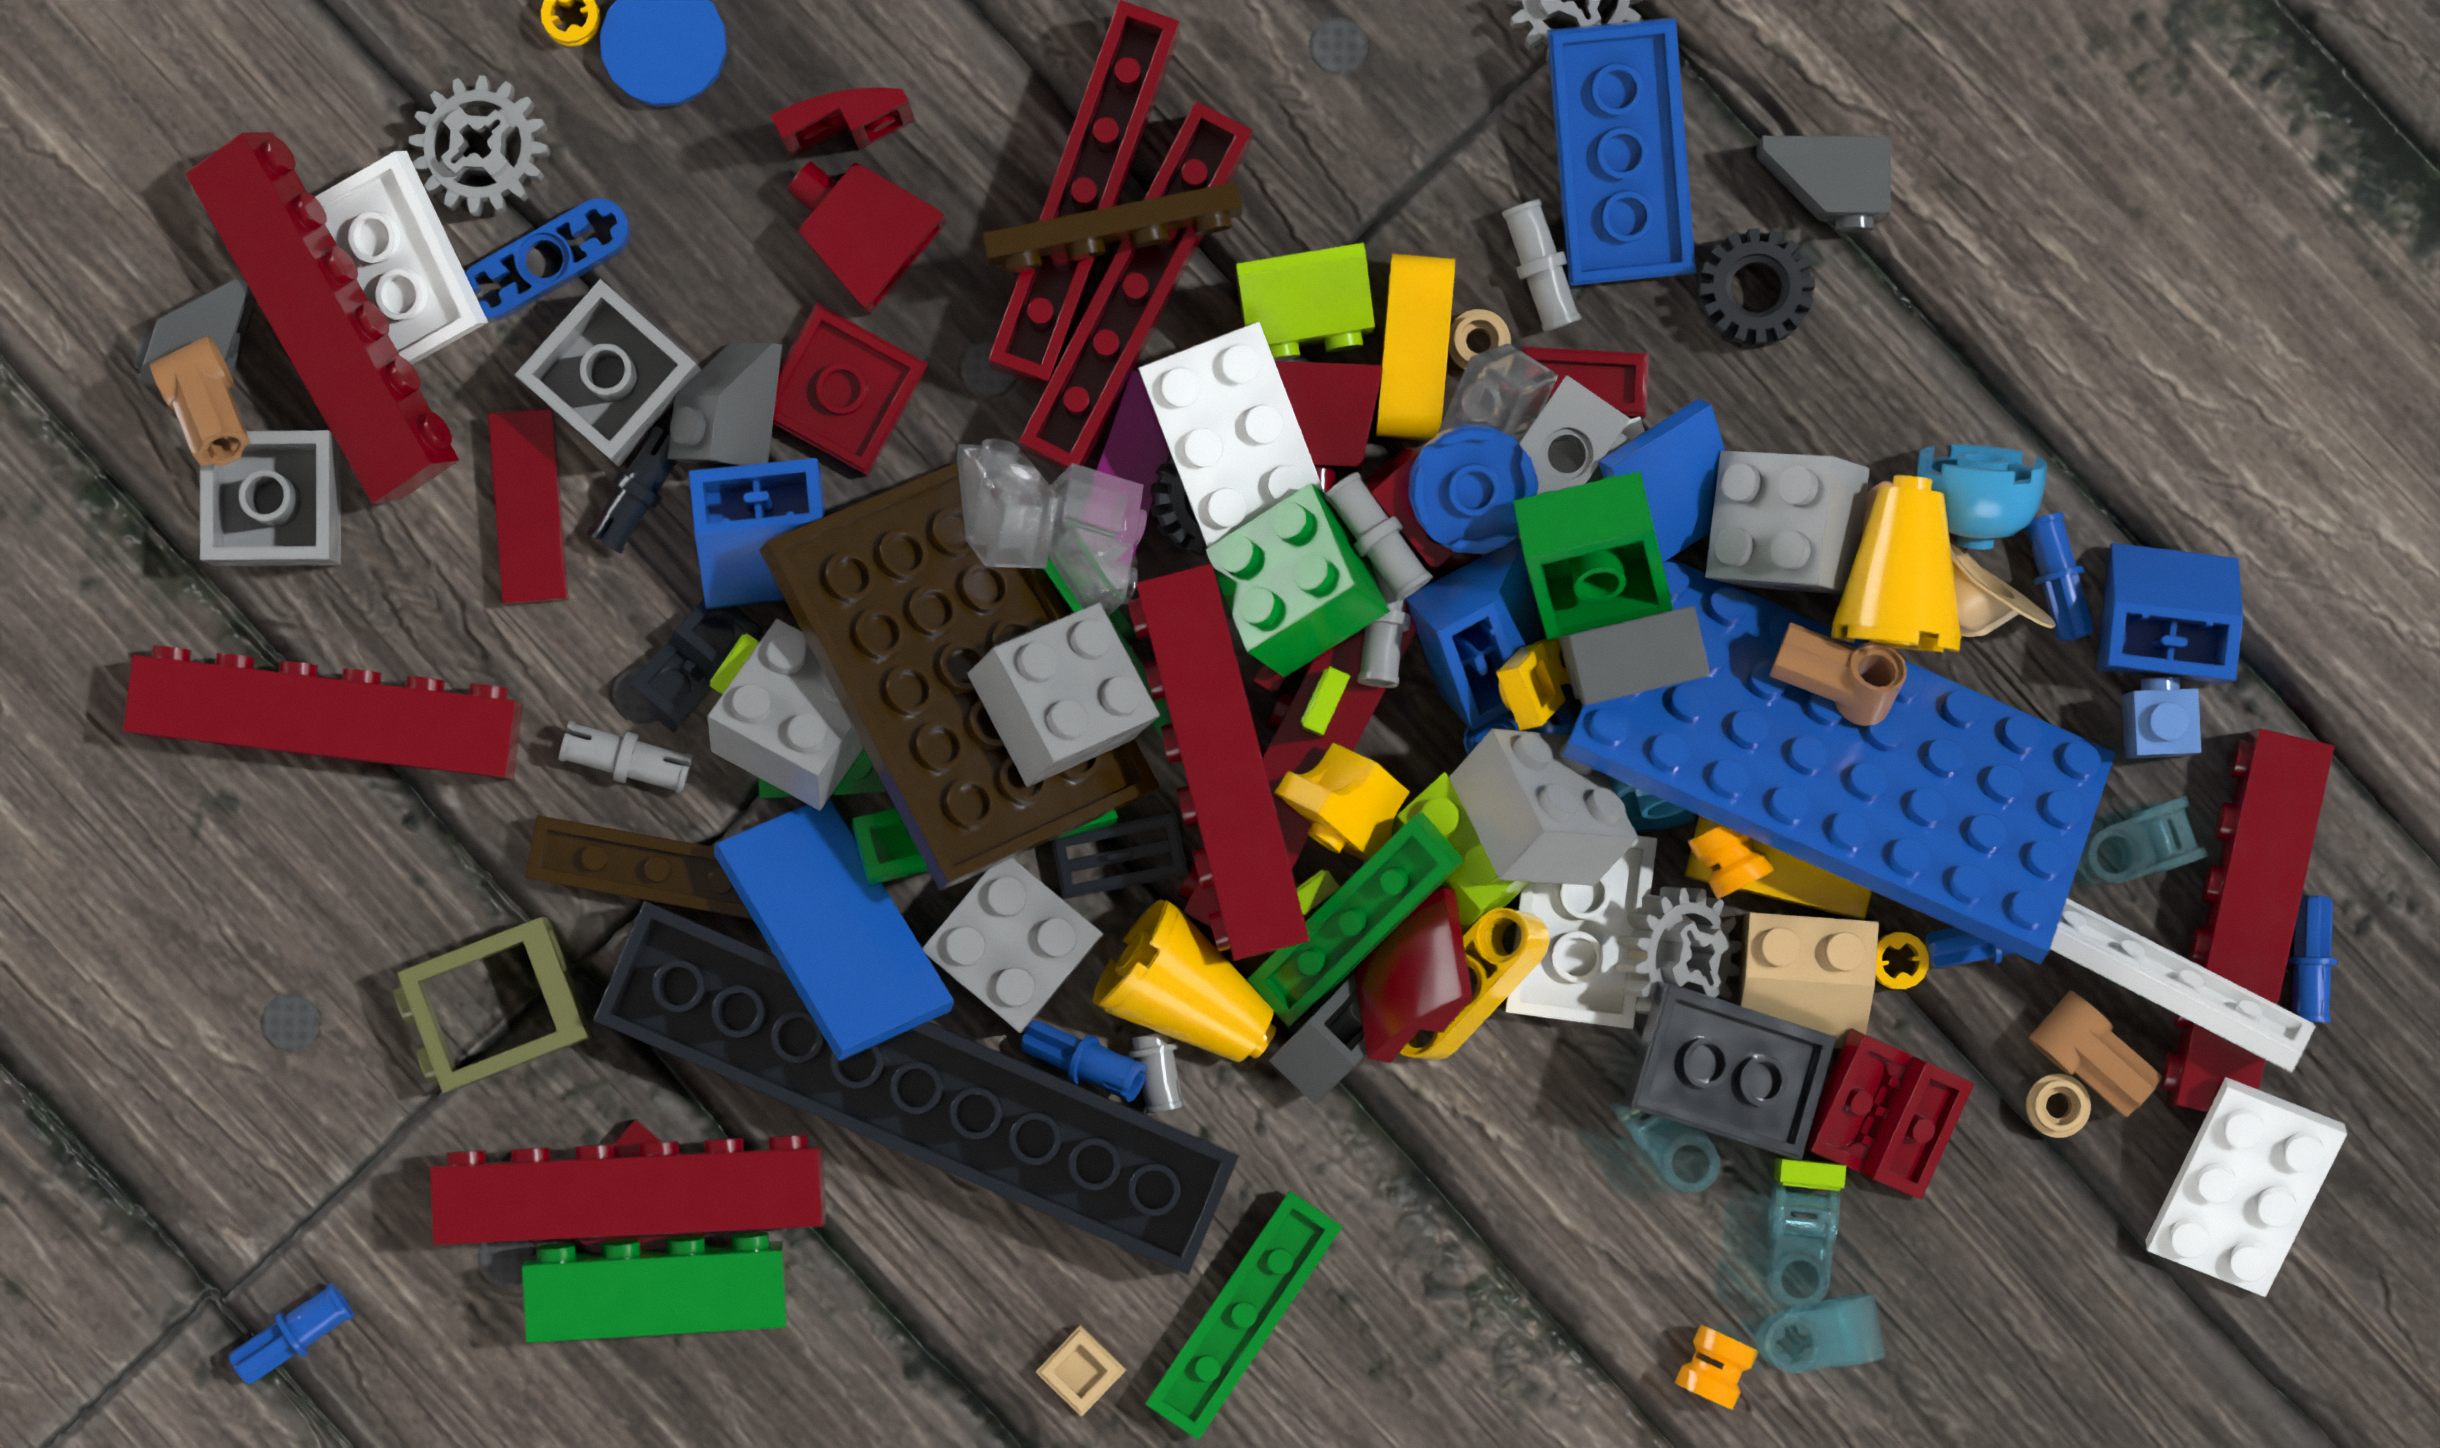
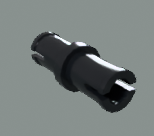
[587,425,678,554]

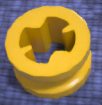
[541,0,601,47]
[1875,932,1929,989]

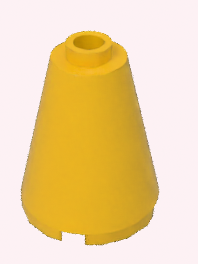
[1831,475,1962,652]
[1092,899,1276,1062]

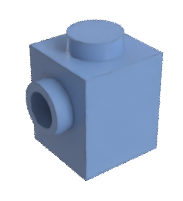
[2121,677,2201,759]

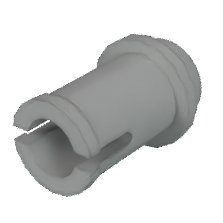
[1128,1032,1186,1114]

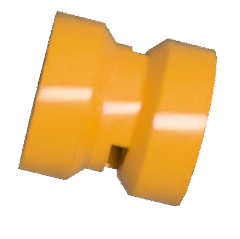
[1688,825,1774,899]
[1674,1324,1759,1410]

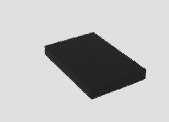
[1623,981,1836,1160]

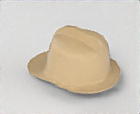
[1949,537,2056,637]

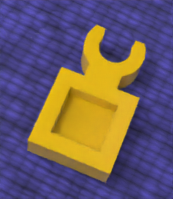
[1496,638,1570,731]

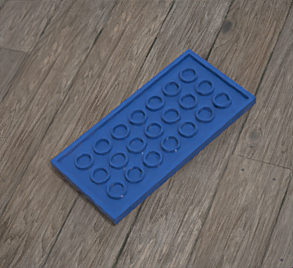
[1562,558,2116,964]

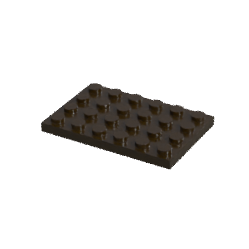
[759,453,1160,891]

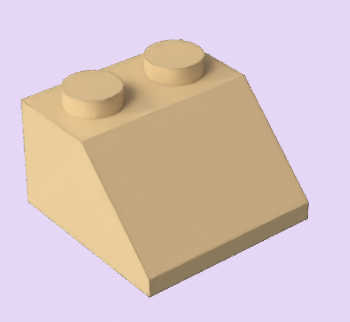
[1737,913,1879,1049]

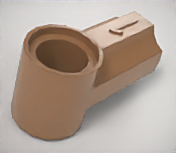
[150,335,251,467]
[1769,622,1907,726]
[2028,990,2163,1118]

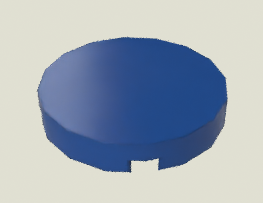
[600,0,727,107]
[1408,423,1539,554]

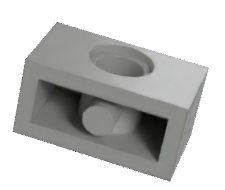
[1519,375,1631,494]

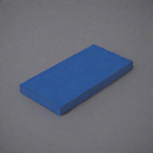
[1547,17,1696,286]
[714,798,954,1061]

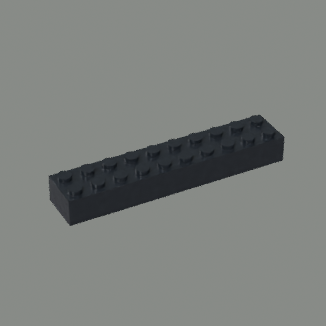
[593,901,1239,1275]

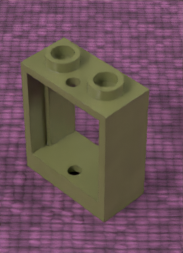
[394,917,594,1093]

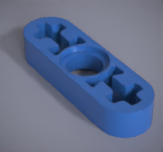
[465,198,631,322]

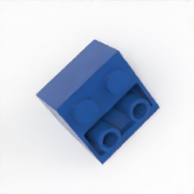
[689,458,826,609]
[1405,539,1547,731]
[2096,543,2243,685]

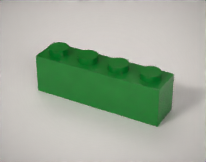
[522,1232,787,1343]

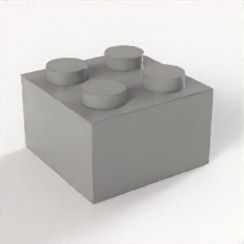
[515,279,701,467]
[200,431,341,566]
[1705,451,1870,594]
[967,602,1160,787]
[707,619,864,811]
[1449,729,1638,886]
[922,858,1104,1033]

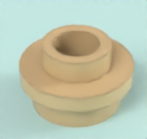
[1448,309,1511,373]
[2026,1074,2091,1138]

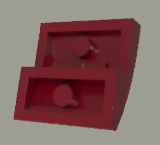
[770,87,915,157]
[1354,888,1473,1063]
[1805,1028,1975,1200]

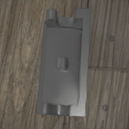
[1558,606,1711,706]

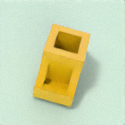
[1275,743,1409,862]

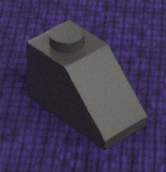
[1756,136,1890,232]
[135,277,257,390]
[668,343,782,468]
[1269,972,1367,1105]

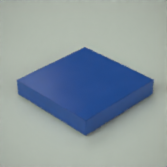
[1598,399,1726,562]

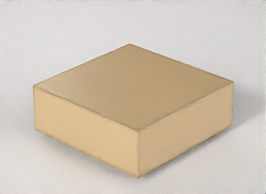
[1036,1324,1126,1417]

